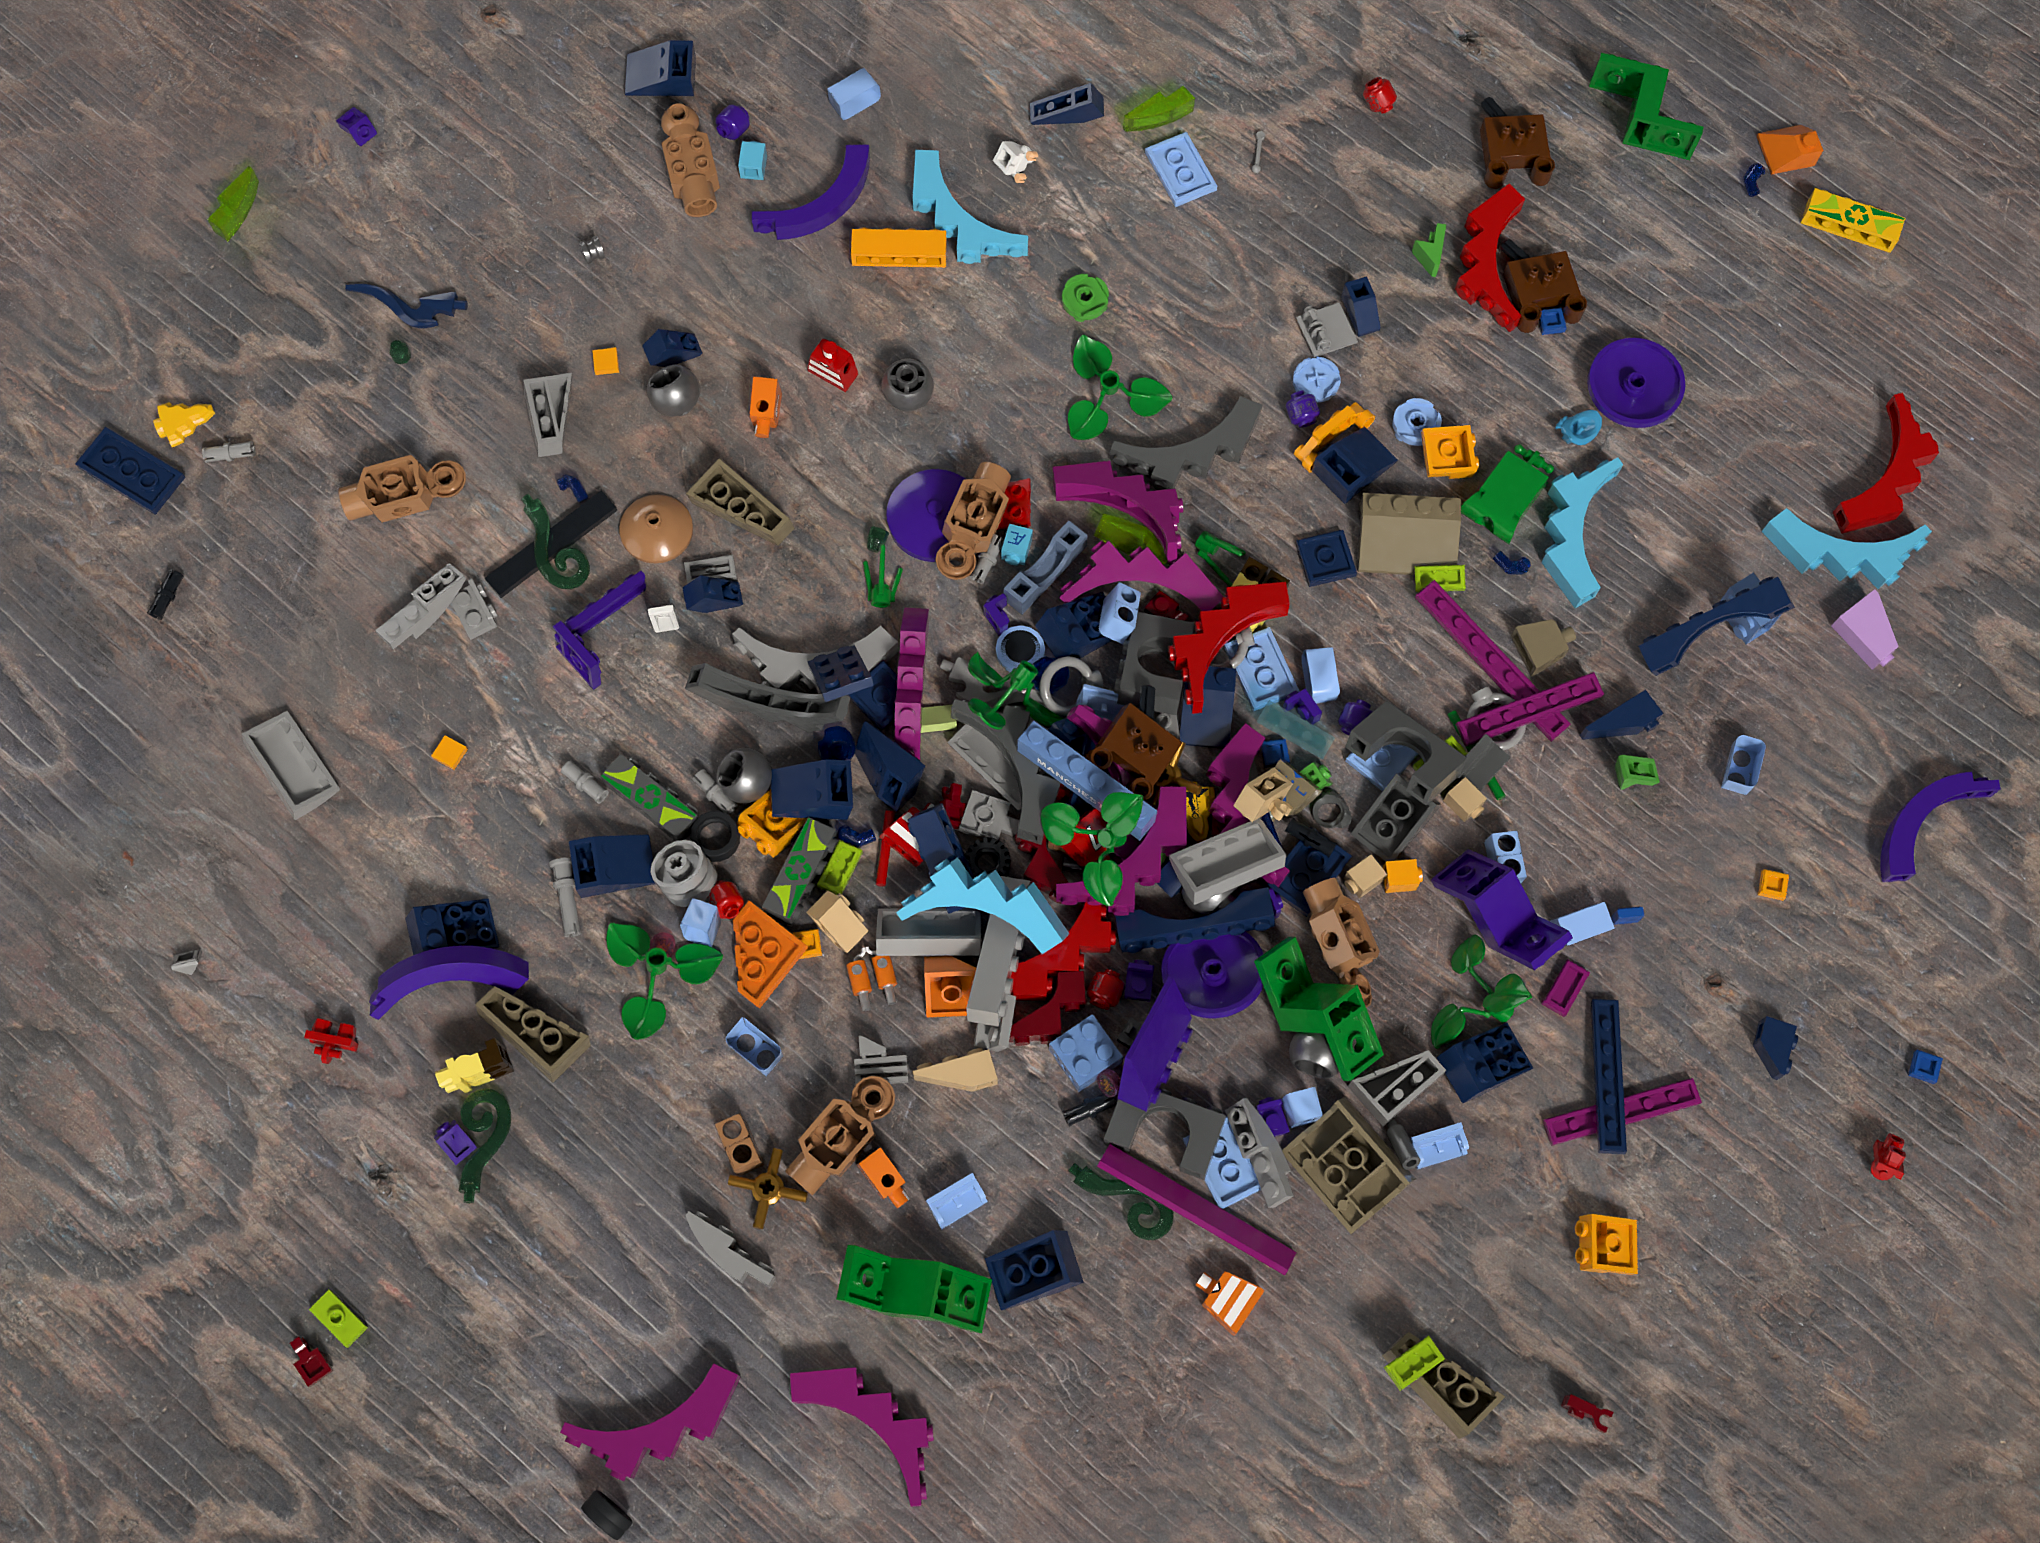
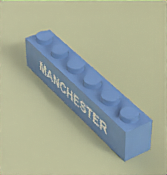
[1017,721,1157,841]

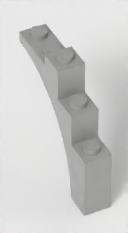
[732,626,899,694]

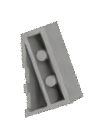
[524,373,572,457]
[1348,1050,1446,1126]

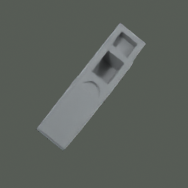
[375,563,466,649]
[1225,1098,1294,1208]
[685,1211,776,1288]

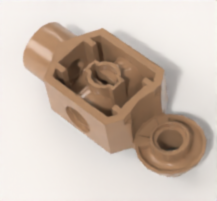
[661,103,720,217]
[339,455,466,523]
[936,462,1011,580]
[1303,877,1380,1008]
[785,1076,895,1195]

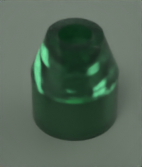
[389,340,411,364]
[867,526,889,553]

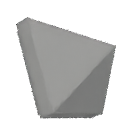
[171,949,202,975]

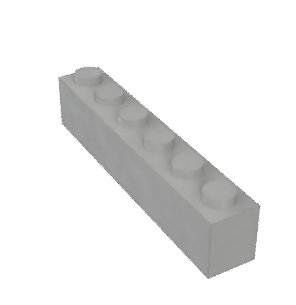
[966,876,1030,1027]

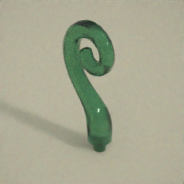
[521,494,590,590]
[459,1088,512,1204]
[1068,1163,1174,1240]

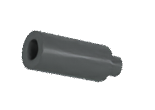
[1386,1120,1421,1170]

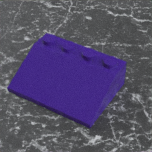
[1117,976,1193,1112]

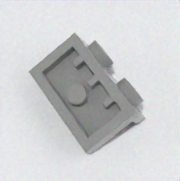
[451,578,497,640]
[973,994,1016,1052]

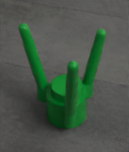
[1195,530,1246,587]
[863,544,903,608]

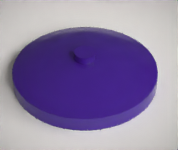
[1587,338,1685,428]
[887,469,965,562]
[1161,932,1263,1018]

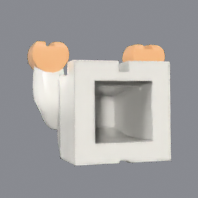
[993,141,1038,183]

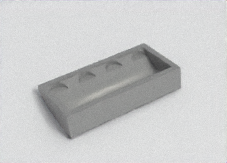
[242,711,340,820]
[947,724,1048,811]
[1169,818,1286,905]
[876,908,981,956]

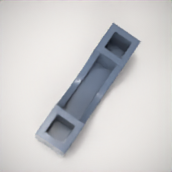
[1004,521,1088,615]

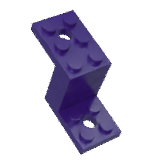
[1431,849,1573,970]

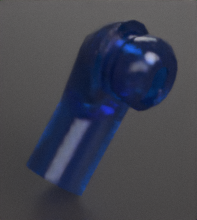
[1743,163,1765,197]
[556,474,589,503]
[1493,551,1531,575]
[838,825,877,848]

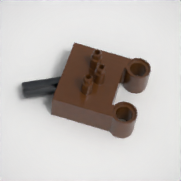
[1480,97,1555,189]
[1500,239,1587,333]
[1084,685,1182,801]

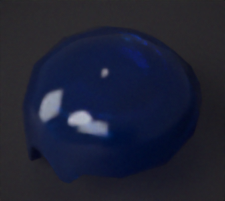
[1032,656,1070,694]
[818,725,856,761]

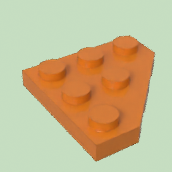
[733,901,808,1008]

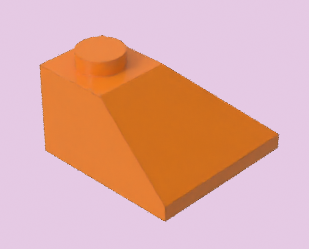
[1757,125,1824,175]
[924,956,976,1017]

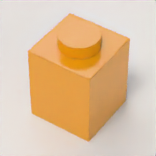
[1383,859,1423,893]

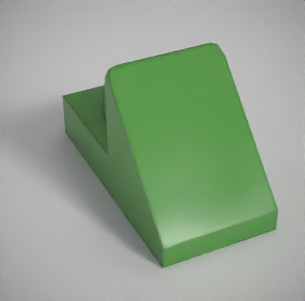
[1412,223,1446,277]
[1615,755,1660,790]

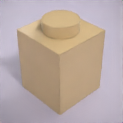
[1443,777,1487,822]
[1344,855,1387,899]

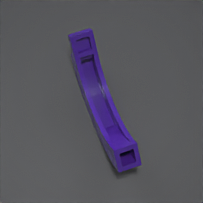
[752,145,870,240]
[1880,772,2001,882]
[369,946,529,1020]

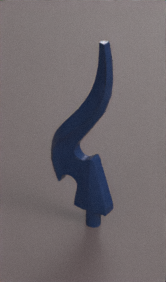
[345,284,468,329]

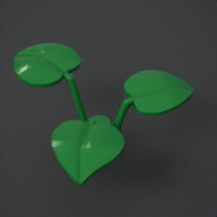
[1068,335,1173,440]
[968,652,1064,730]
[1040,792,1143,906]
[606,923,723,1040]
[1431,934,1532,1049]

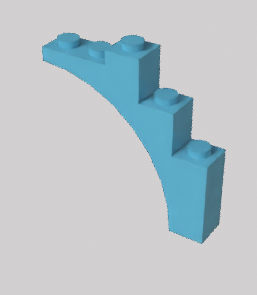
[913,150,1028,264]
[1541,457,1623,608]
[1762,508,1932,589]
[896,857,1069,954]

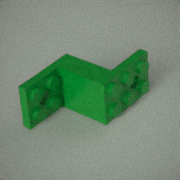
[1589,53,1704,160]
[1254,937,1384,1081]
[836,1245,992,1334]

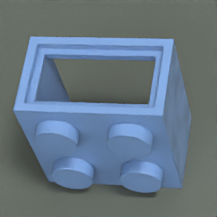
[1720,572,1782,644]
[1049,1014,1123,1092]

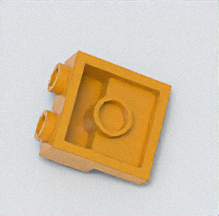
[1421,425,1479,479]
[737,790,808,858]
[1575,1214,1638,1275]

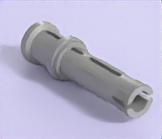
[549,858,581,937]

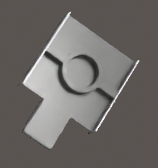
[959,790,1020,842]

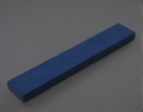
[1591,999,1627,1154]

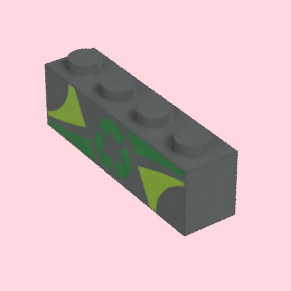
[600,754,698,841]
[762,817,839,926]

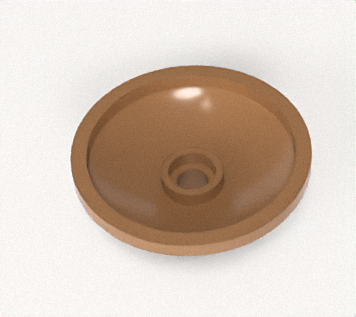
[619,495,693,564]

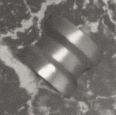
[579,236,605,264]

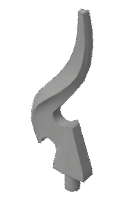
[940,657,1066,708]

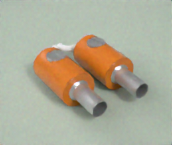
[846,947,897,1011]

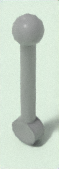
[1252,131,1265,173]

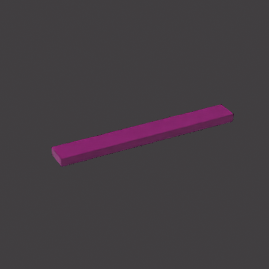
[1415,580,1571,742]
[1097,1144,1297,1275]

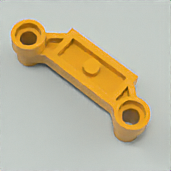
[1294,402,1375,473]

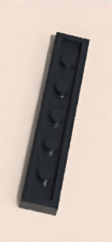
[484,490,617,598]

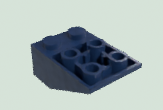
[625,40,696,96]
[1312,427,1398,504]
[1035,592,1113,659]
[854,721,925,812]
[771,760,853,820]
[569,835,656,898]
[405,899,499,955]
[1436,1023,1533,1104]

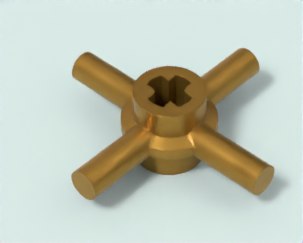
[1151,741,1202,810]
[728,1148,808,1229]

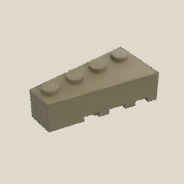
[686,458,795,546]
[475,986,591,1082]
[1382,1332,1505,1439]

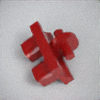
[304,1018,359,1064]
[1871,1133,1906,1180]

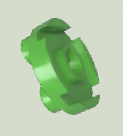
[1062,274,1109,322]

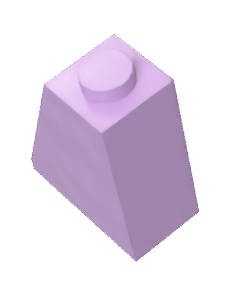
[1831,589,1898,670]

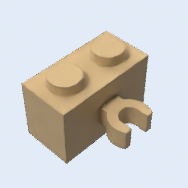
[1233,767,1293,822]
[806,891,868,953]

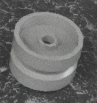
[651,840,718,907]

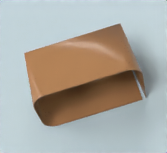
[715,1113,764,1175]

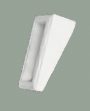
[648,605,679,633]

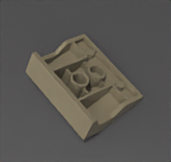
[1358,493,1461,575]
[1282,1097,1416,1234]

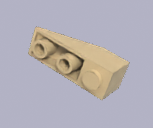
[913,1048,998,1092]

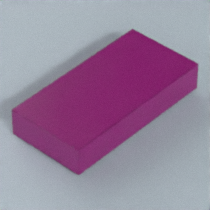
[1542,959,1590,1017]

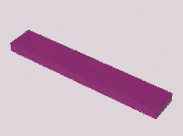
[1455,672,1604,747]
[1543,1078,1702,1146]

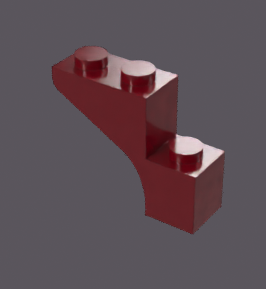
[1015,835,1069,904]
[1009,971,1086,1046]

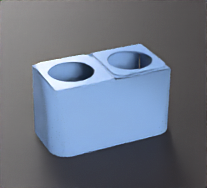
[827,68,881,120]
[1099,582,1141,644]
[1302,647,1340,704]
[1721,735,1766,795]
[1484,831,1527,884]
[680,898,721,948]
[726,1017,783,1076]
[1282,1087,1323,1128]

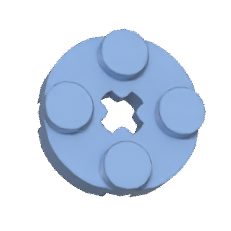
[1392,398,1442,446]

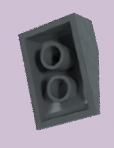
[1351,773,1442,861]

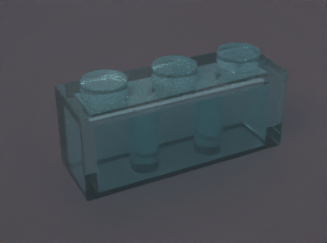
[1257,700,1335,759]

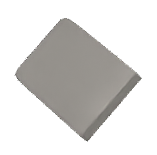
[859,1035,887,1058]

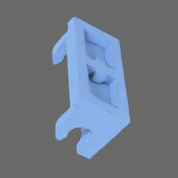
[1076,684,1125,721]
[1550,902,1615,946]
[1410,1122,1469,1170]
[926,1173,988,1230]

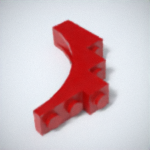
[1455,183,1525,332]
[1833,392,1939,534]
[1168,582,1290,714]
[1008,902,1116,1001]

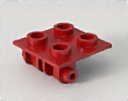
[997,478,1031,530]

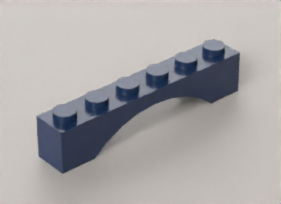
[1638,577,1795,676]
[1115,887,1275,953]

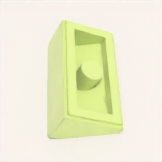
[921,705,957,733]

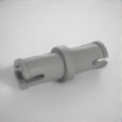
[202,441,256,463]
[969,534,1004,584]
[561,760,609,804]
[692,769,738,815]

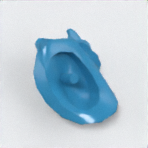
[1555,410,1602,445]

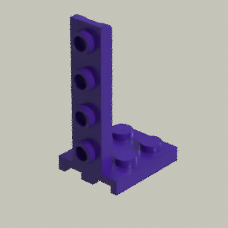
[553,571,646,690]

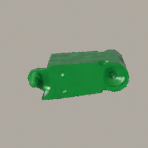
[1461,444,1554,545]

